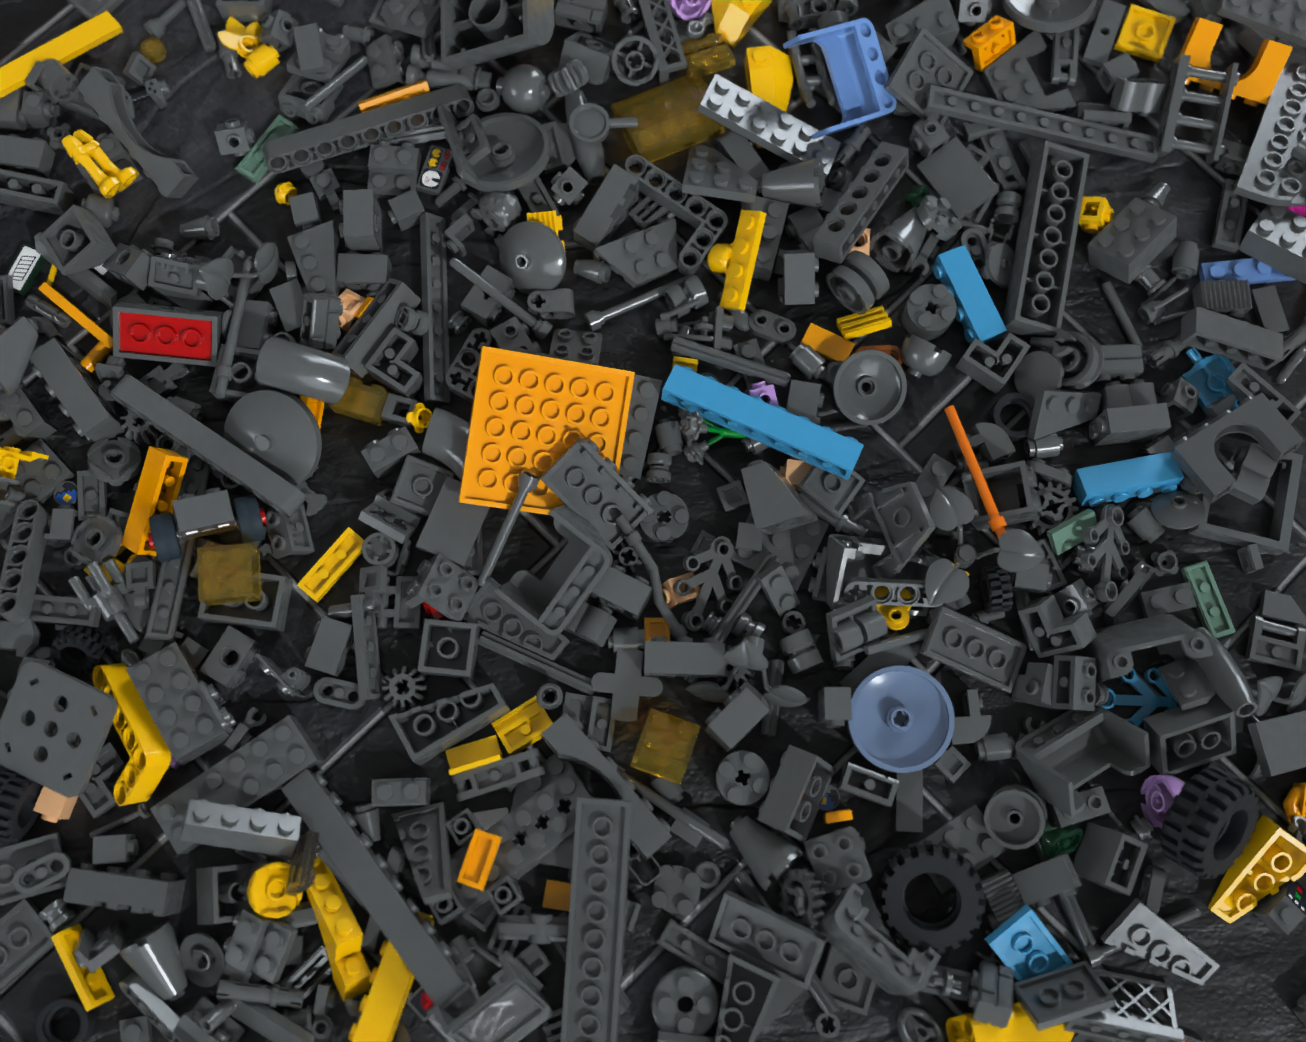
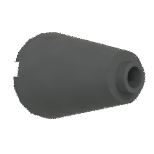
[758,157,825,208]
[870,207,928,272]
[729,815,803,891]
[119,919,188,1002]

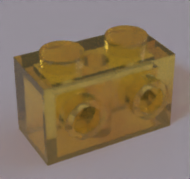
[328,377,388,426]

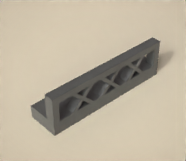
[636,0,687,84]

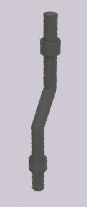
[615,514,688,641]

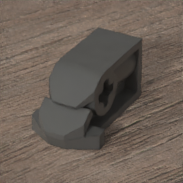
[0,617,41,658]

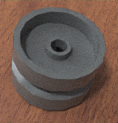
[826,250,890,315]
[984,783,1048,850]

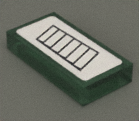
[5,243,46,297]

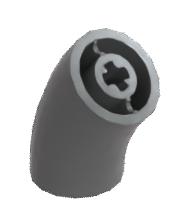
[256,337,350,404]
[422,407,470,481]

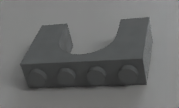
[1171,393,1304,504]

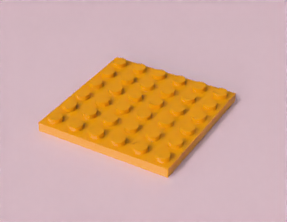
[458,346,635,515]

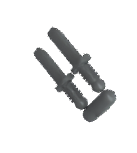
[435,176,485,221]

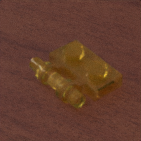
[681,33,735,79]

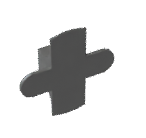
[591,649,663,722]

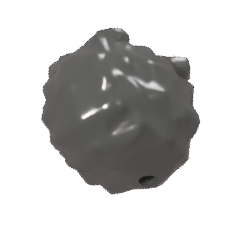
[471,191,522,237]

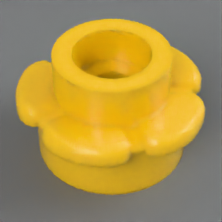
[274,182,297,205]

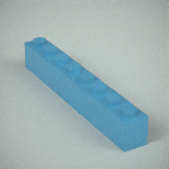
[661,364,864,480]

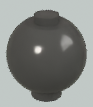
[496,64,551,114]

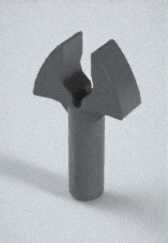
[1030,328,1076,358]

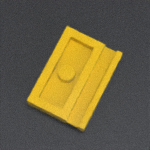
[491,696,553,756]

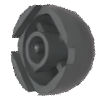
[611,35,659,86]
[900,333,952,378]

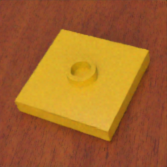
[1114,4,1176,63]

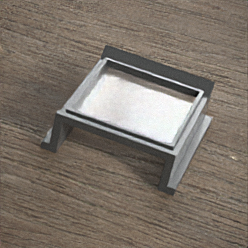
[427,951,555,1042]

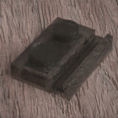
[285,831,321,896]

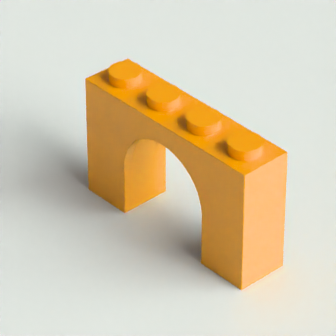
[1179,17,1293,107]

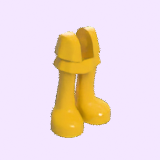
[61,129,139,199]

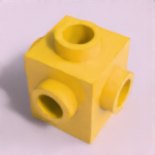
[1078,196,1114,234]

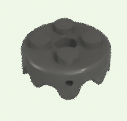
[651,966,720,1036]

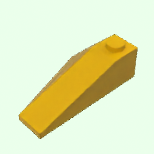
[1208,814,1306,924]

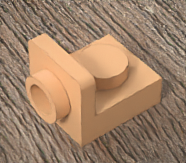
[338,288,366,332]
[661,572,700,610]

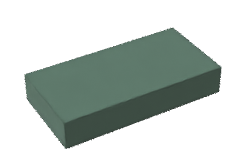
[1047,508,1097,555]

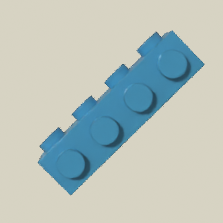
[933,245,1007,345]
[1072,451,1184,507]

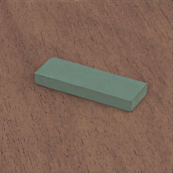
[235,114,300,185]
[1180,560,1236,638]

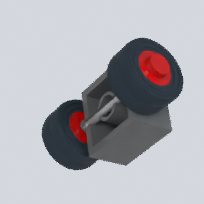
[147,488,267,562]

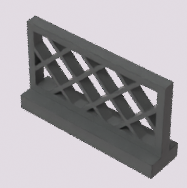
[1063,968,1184,1042]

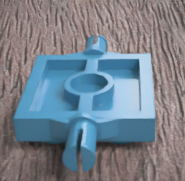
[1179,347,1239,417]

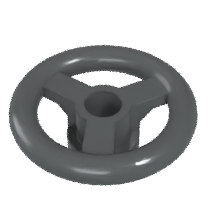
[897,1006,945,1042]

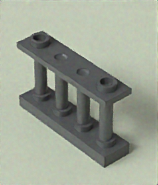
[1157,54,1240,165]

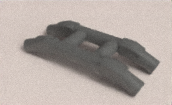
[787,28,838,108]

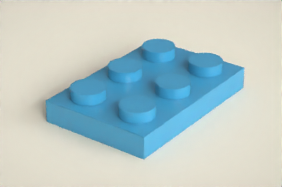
[985,904,1073,982]

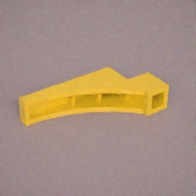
[293,846,372,1002]

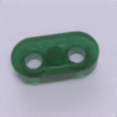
[1040,824,1083,859]

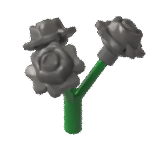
[678,408,746,465]

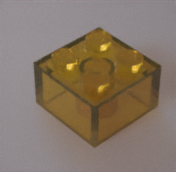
[197,543,262,605]
[630,708,701,785]

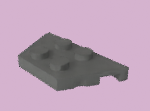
[593,218,678,288]

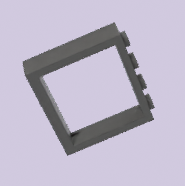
[1188,436,1303,556]

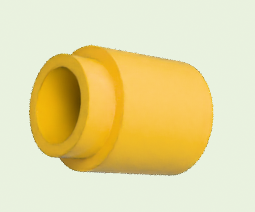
[243,43,280,79]

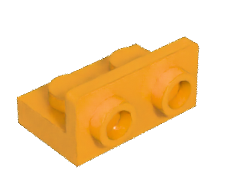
[963,15,1016,72]

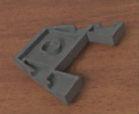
[982,31,1077,113]
[847,481,936,587]

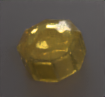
[140,37,167,63]

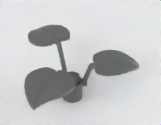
[195,242,279,344]
[925,487,1044,606]
[686,636,810,707]
[1247,674,1306,778]

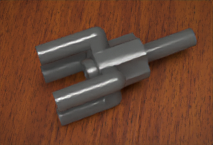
[68,559,140,644]

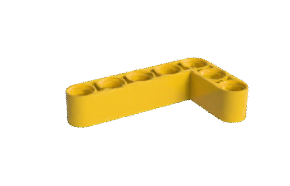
[92,663,171,806]

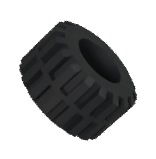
[0,768,43,843]

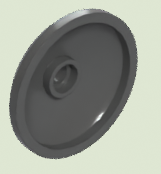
[499,221,566,295]
[832,350,907,425]

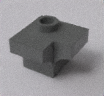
[1011,662,1060,709]

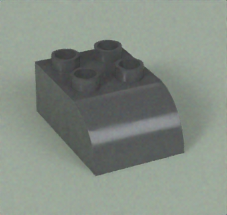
[441,0,554,70]

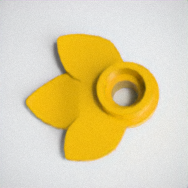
[218,16,262,58]
[874,586,912,630]

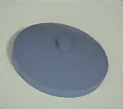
[847,666,955,773]

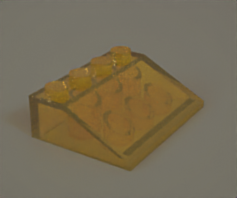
[611,71,727,162]

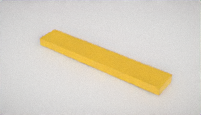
[0,11,123,98]

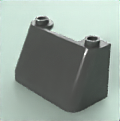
[0,316,39,398]
[826,534,940,619]
[1080,614,1213,683]
[815,882,941,995]

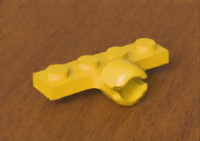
[707,210,766,311]

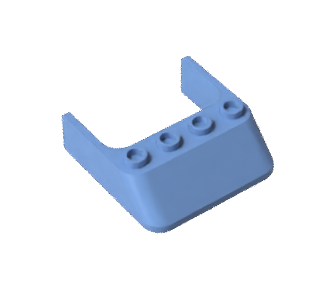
[783,18,896,139]

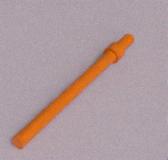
[944,405,1007,540]

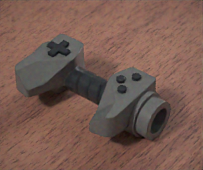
[125,78,171,120]

